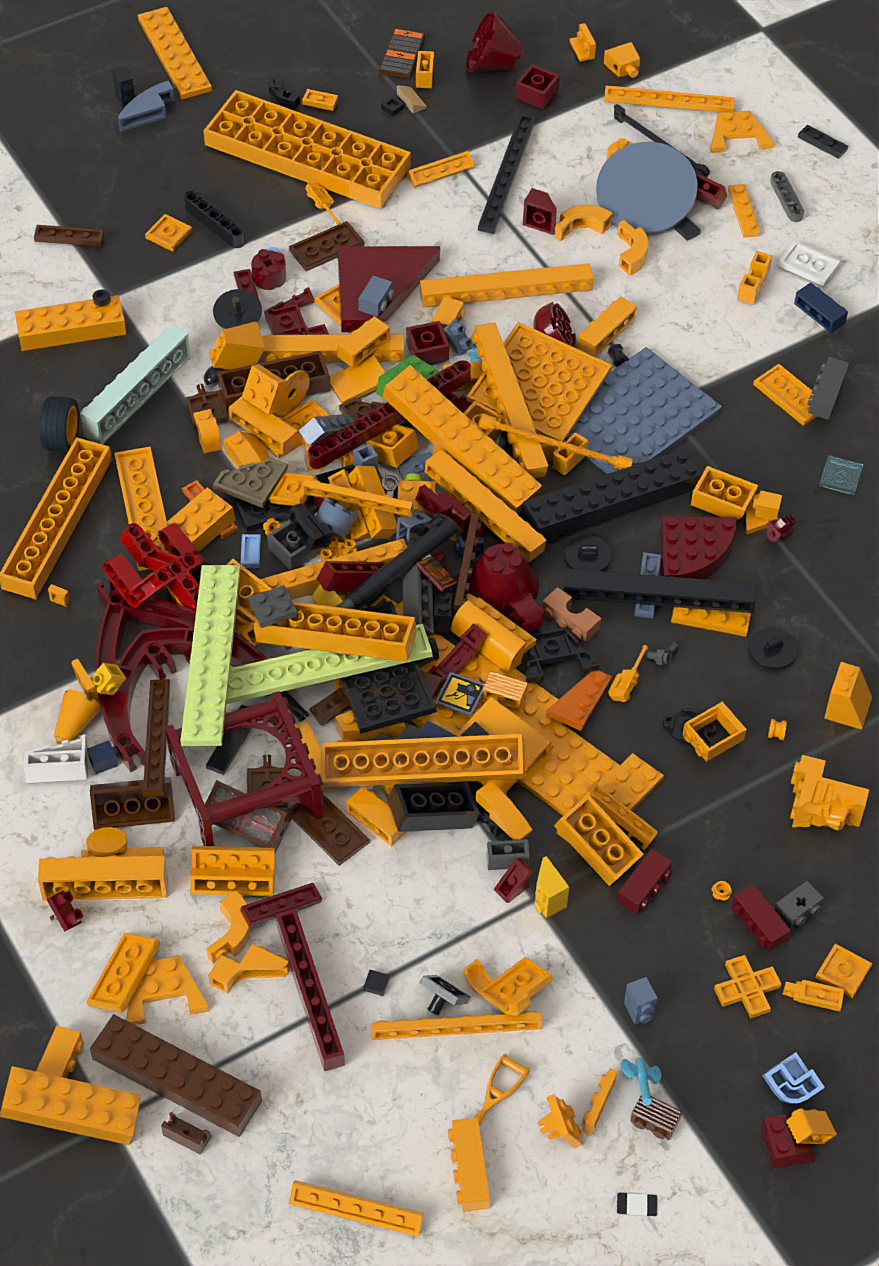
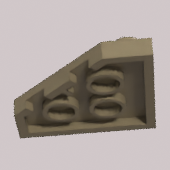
[213,457,288,508]

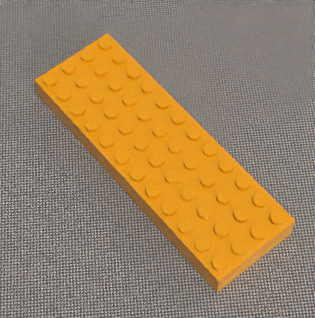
[204,90,411,209]

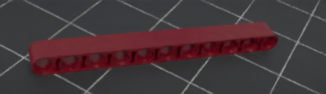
[308,360,471,469]

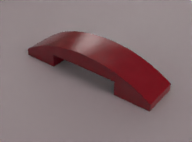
[427,623,488,689]

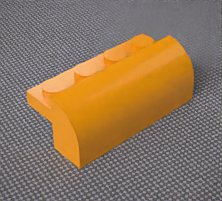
[450,598,537,673]
[190,846,275,896]

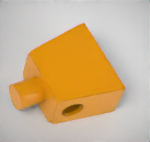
[604,42,640,78]

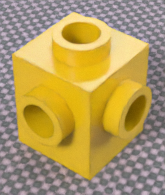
[91,663,126,695]

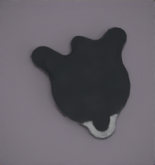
[662,708,716,748]

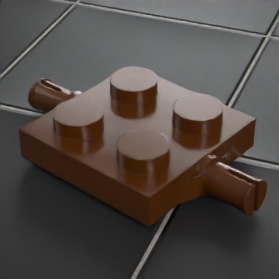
[185,384,229,428]
[247,754,288,808]

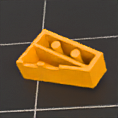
[335,710,406,741]

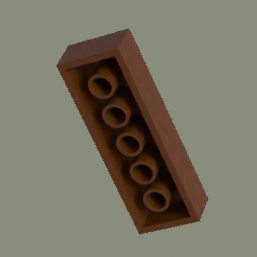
[217,351,331,413]

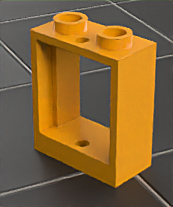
[683,701,747,762]

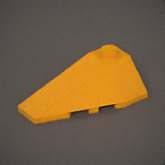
[224,431,269,468]

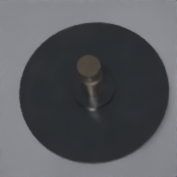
[213,289,262,329]

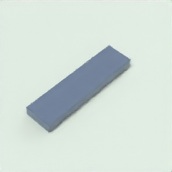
[634,552,662,618]

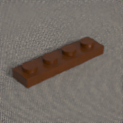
[34,225,105,247]

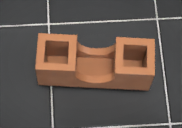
[542,587,601,643]

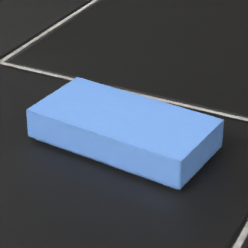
[241,534,261,568]

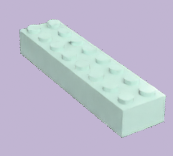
[80,325,190,445]

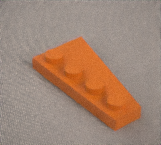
[546,670,612,731]

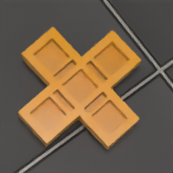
[714,955,781,1019]

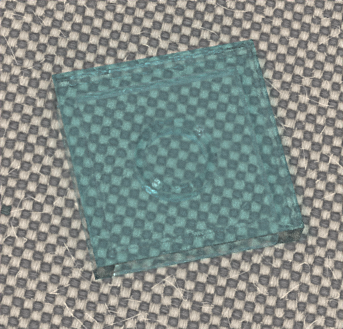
[819,455,864,495]

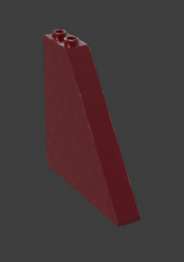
[337,246,441,332]

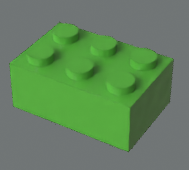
[376,355,439,398]

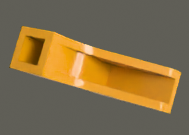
[208,944,290,993]

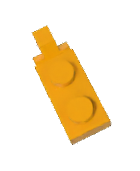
[783,980,844,1012]

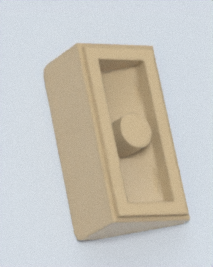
[397,85,427,113]

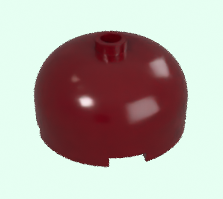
[533,302,577,348]

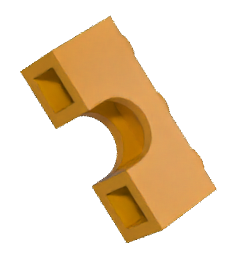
[737,251,773,304]

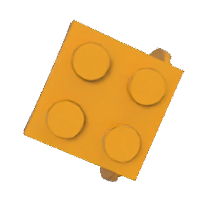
[242,364,309,416]

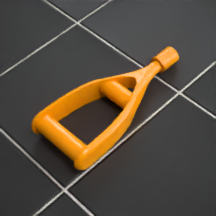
[474,1054,530,1124]

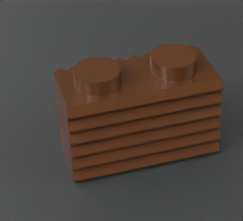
[630,1095,682,1140]

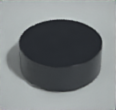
[92,289,111,307]

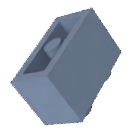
[358,276,394,317]
[624,977,657,1025]

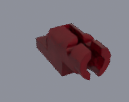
[415,484,474,528]

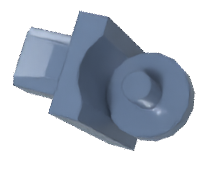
[443,319,474,355]

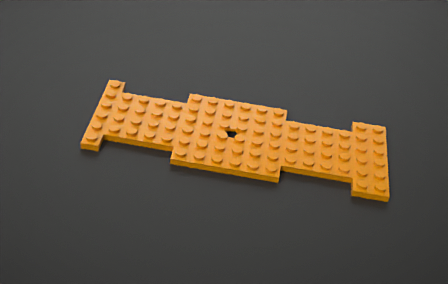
[395,601,664,843]

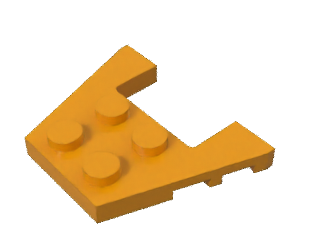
[710,111,774,153]
[126,956,209,1025]

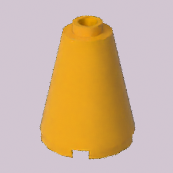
[54,689,101,744]

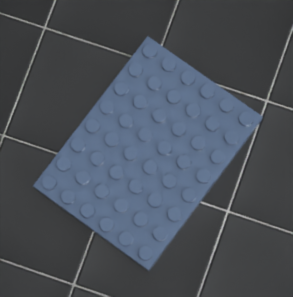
[566,347,722,474]

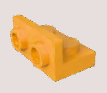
[570,23,596,61]

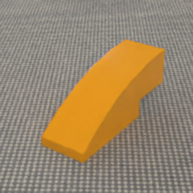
[476,781,532,841]

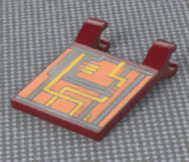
[416,551,460,592]

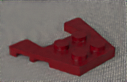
[264,287,329,335]

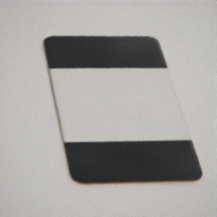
[617,1193,657,1216]

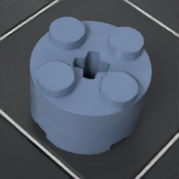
[315,497,358,538]

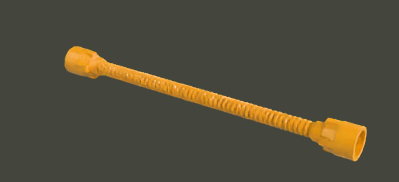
[478,413,633,470]

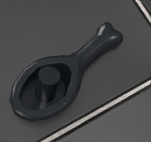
[203,365,223,385]

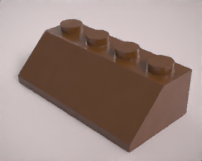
[90,777,175,830]

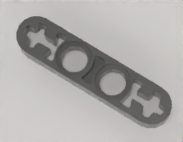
[770,171,804,222]

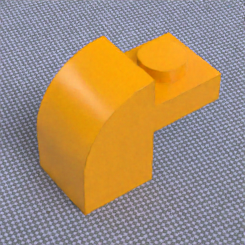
[193,409,221,453]

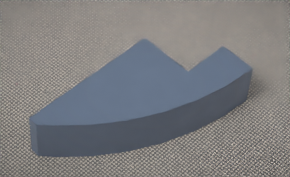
[118,80,174,132]

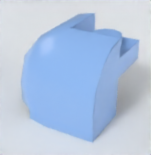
[762,1052,825,1104]

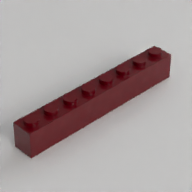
[276,908,345,1071]

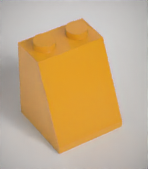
[209,322,265,370]
[824,662,872,730]

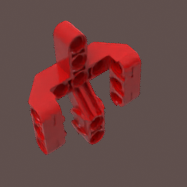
[103,523,207,611]

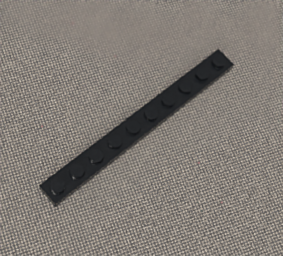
[478,113,536,234]

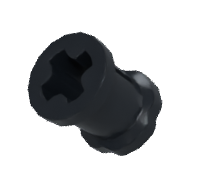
[608,344,629,367]

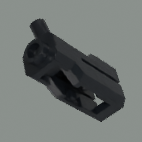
[288,503,334,550]

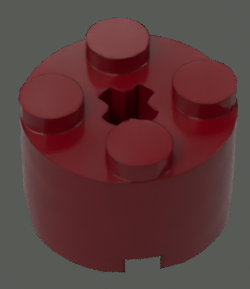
[251,249,287,290]
[502,592,544,633]

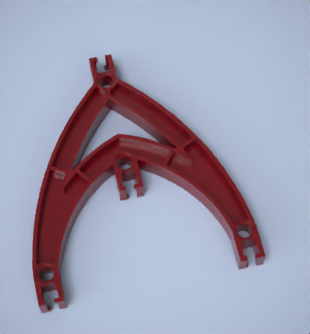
[95,579,271,772]

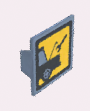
[435,672,485,716]

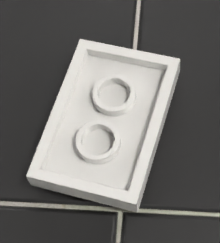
[778,241,840,286]

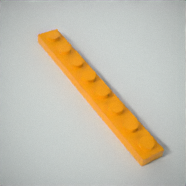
[604,86,735,112]
[371,1011,542,1040]

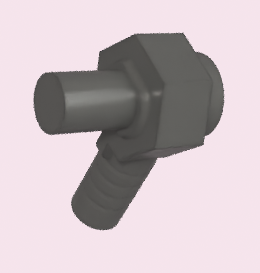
[647,642,679,665]

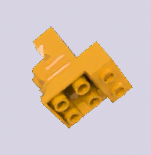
[790,755,869,831]

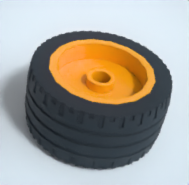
[40,396,80,452]

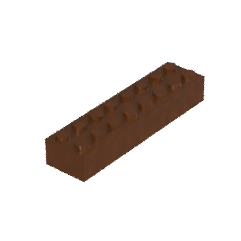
[90,1014,262,1137]

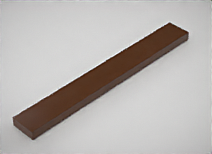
[143,679,170,797]

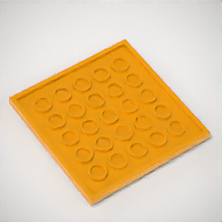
[466,322,612,442]

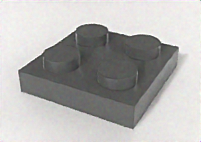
[248,585,298,628]

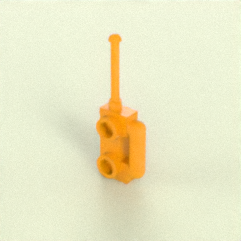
[305,183,341,225]
[608,645,648,702]

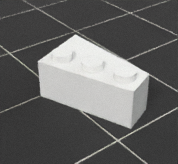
[24,734,88,783]

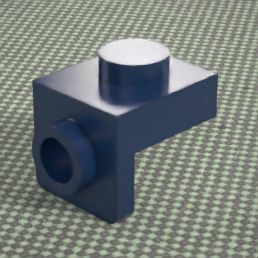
[454,533,484,559]

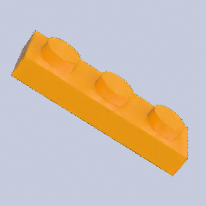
[582,1068,618,1135]

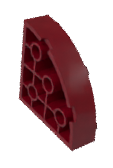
[660,516,736,580]

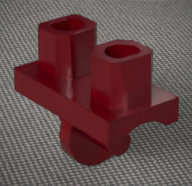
[766,514,797,542]
[46,890,84,932]

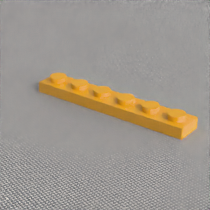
[303,479,414,517]
[289,1180,424,1236]

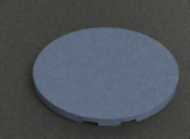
[596,142,697,235]

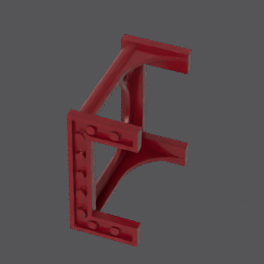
[165,691,325,846]

